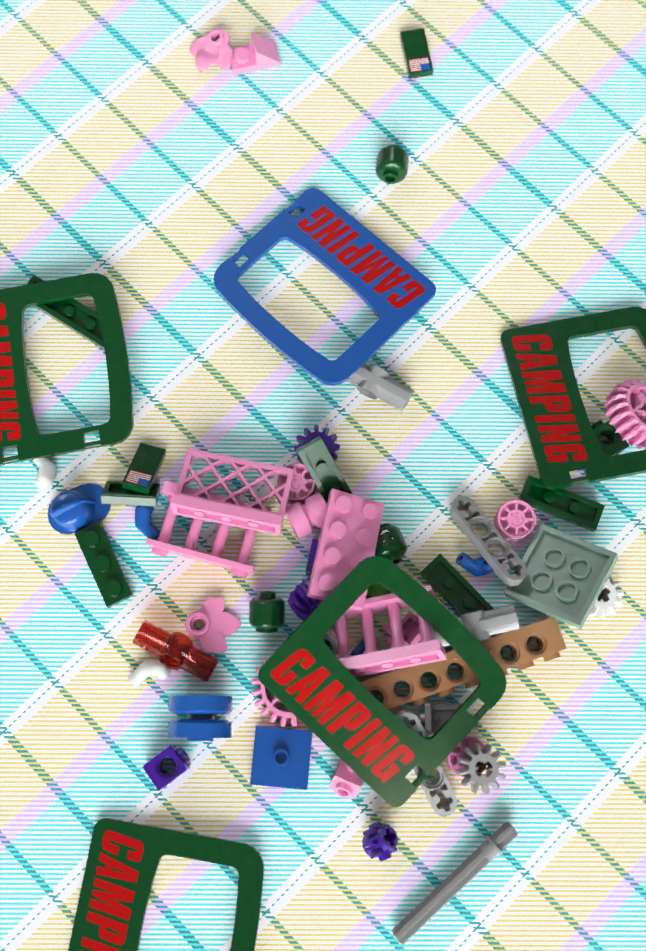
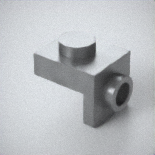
[420,703,461,735]

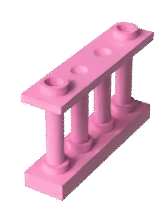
[146,481,271,578]
[335,585,447,677]

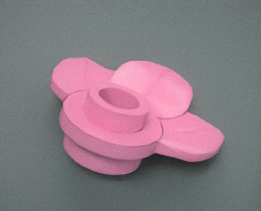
[189,28,233,72]
[185,597,241,653]

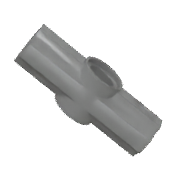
[347,364,414,411]
[431,605,520,646]

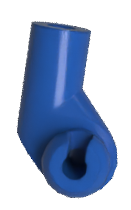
[135,506,160,540]
[456,552,494,577]

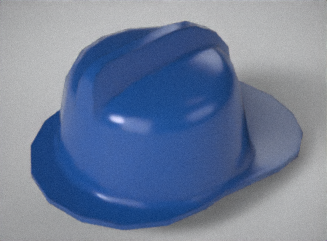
[47,483,111,534]

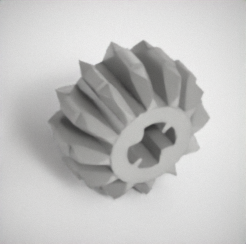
[456,743,507,794]

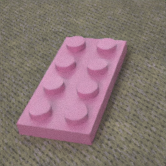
[307,488,384,611]

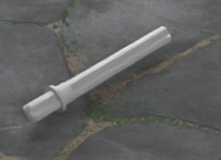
[392,822,518,944]

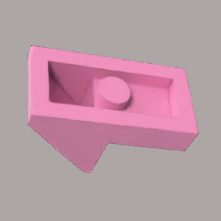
[231,32,281,76]

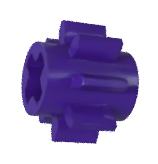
[362,821,398,862]

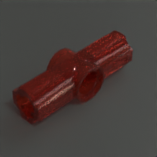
[132,620,219,682]

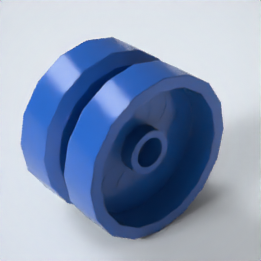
[168,696,233,741]

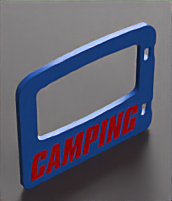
[213,188,436,386]

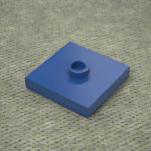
[250,726,313,790]

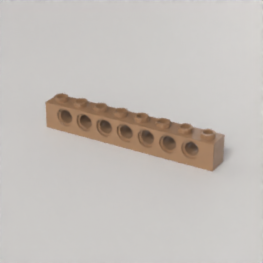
[360,617,567,714]

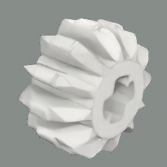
[588,574,624,620]

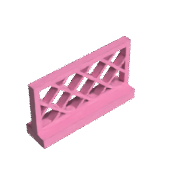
[170,448,294,535]

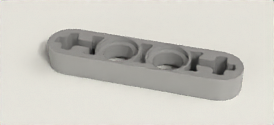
[450,495,527,586]
[395,709,457,816]

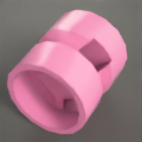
[285,493,327,540]

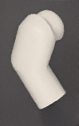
[32,457,56,490]
[128,660,171,688]

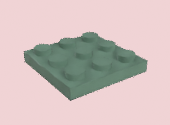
[504,524,618,629]

